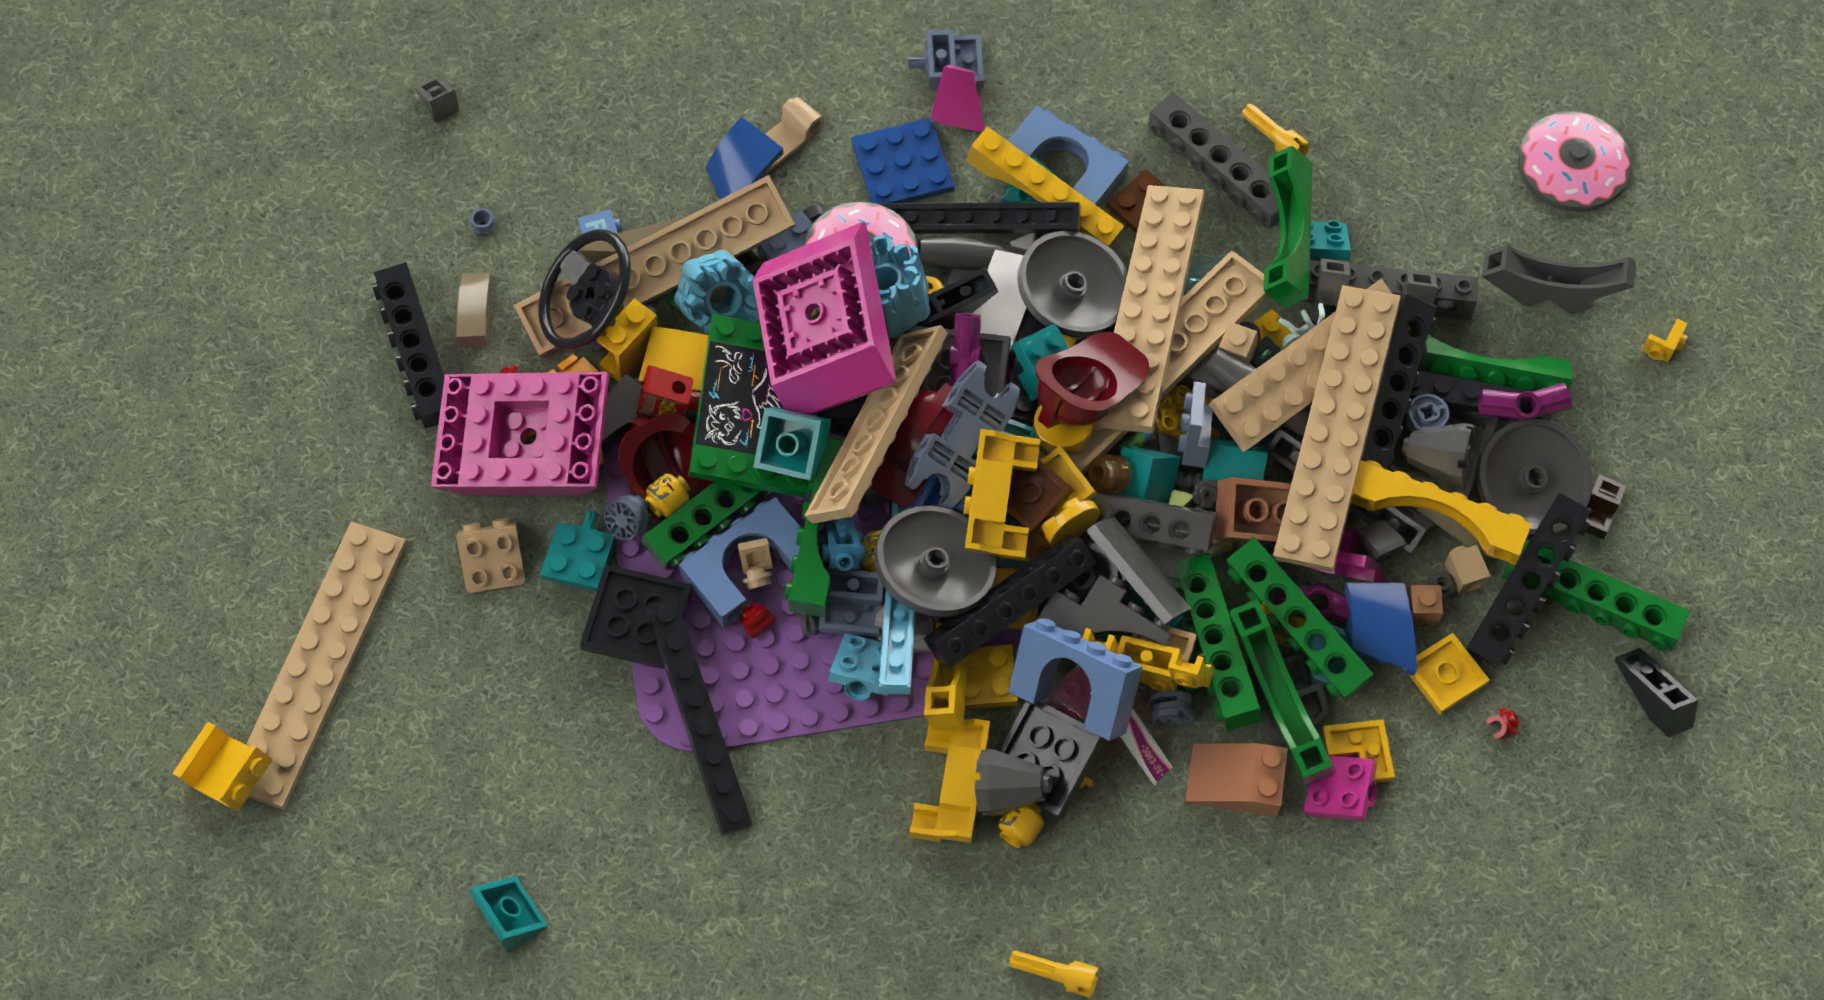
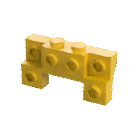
[963,429,1041,561]
[1082,628,1214,691]
[910,719,990,843]

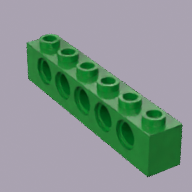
[642,482,773,569]
[1226,537,1374,703]
[1502,540,1690,651]
[1172,553,1262,731]

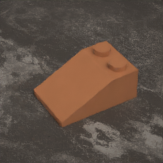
[1214,477,1291,544]
[1185,743,1288,817]

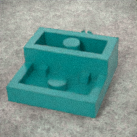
[1011,323,1069,401]
[540,510,616,592]

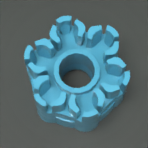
[870,236,930,338]
[674,250,760,335]

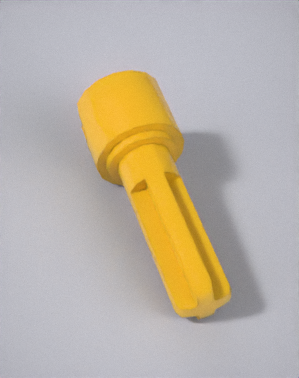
[1242,104,1310,157]
[1009,950,1099,998]

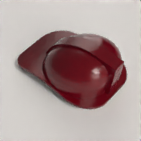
[1035,332,1149,429]
[870,383,954,506]
[618,412,720,537]

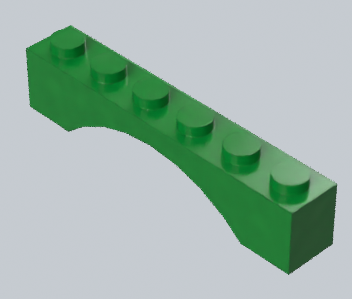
[1263,146,1313,308]
[1398,331,1573,391]
[784,438,844,618]
[1230,599,1333,785]

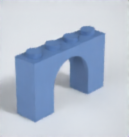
[1008,106,1129,208]
[679,497,819,628]
[1009,618,1143,741]

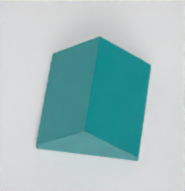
[1202,437,1268,482]
[1112,444,1181,504]
[469,876,549,953]

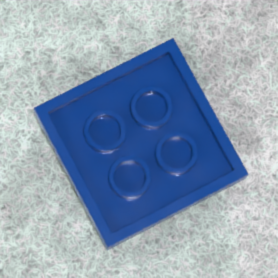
[851,117,955,204]

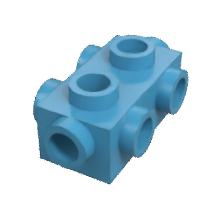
[818,518,865,571]

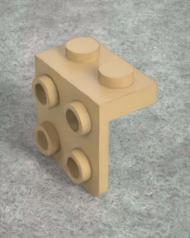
[456,518,525,593]

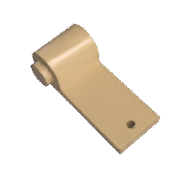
[765,97,825,174]

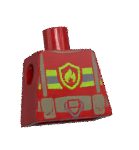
[636,365,700,417]

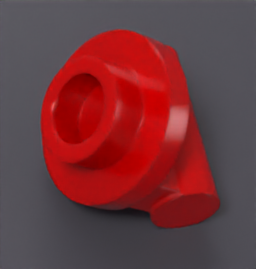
[740,603,776,639]

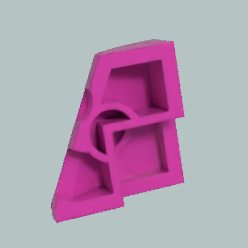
[930,64,986,132]
[1307,551,1385,583]

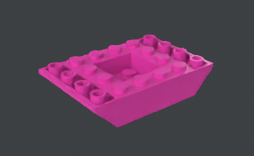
[753,222,897,415]
[431,372,610,496]

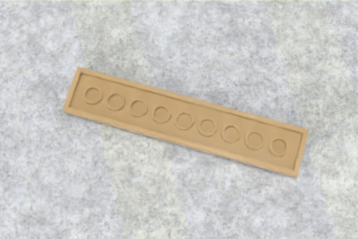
[514,175,796,357]
[1094,185,1205,433]
[1036,251,1268,475]
[1273,285,1401,572]
[246,521,407,810]

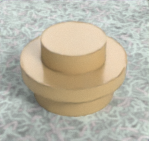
[742,567,772,590]

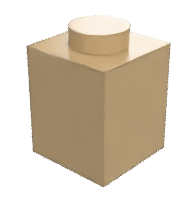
[1219,322,1258,364]
[1445,545,1491,595]

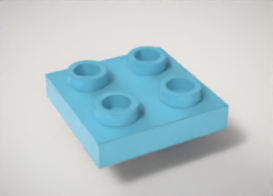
[828,633,888,701]

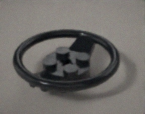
[538,229,631,350]

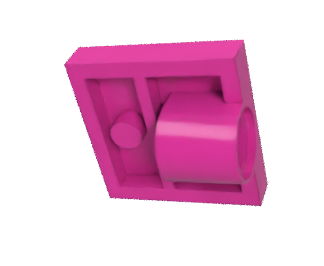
[1303,756,1377,821]

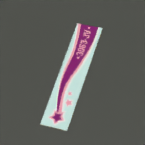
[1090,692,1172,785]

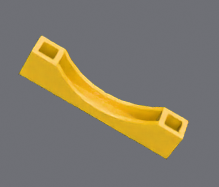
[966,126,1124,248]
[1351,460,1532,565]
[924,622,968,731]

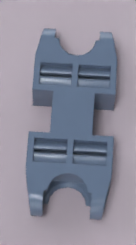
[905,361,1020,509]

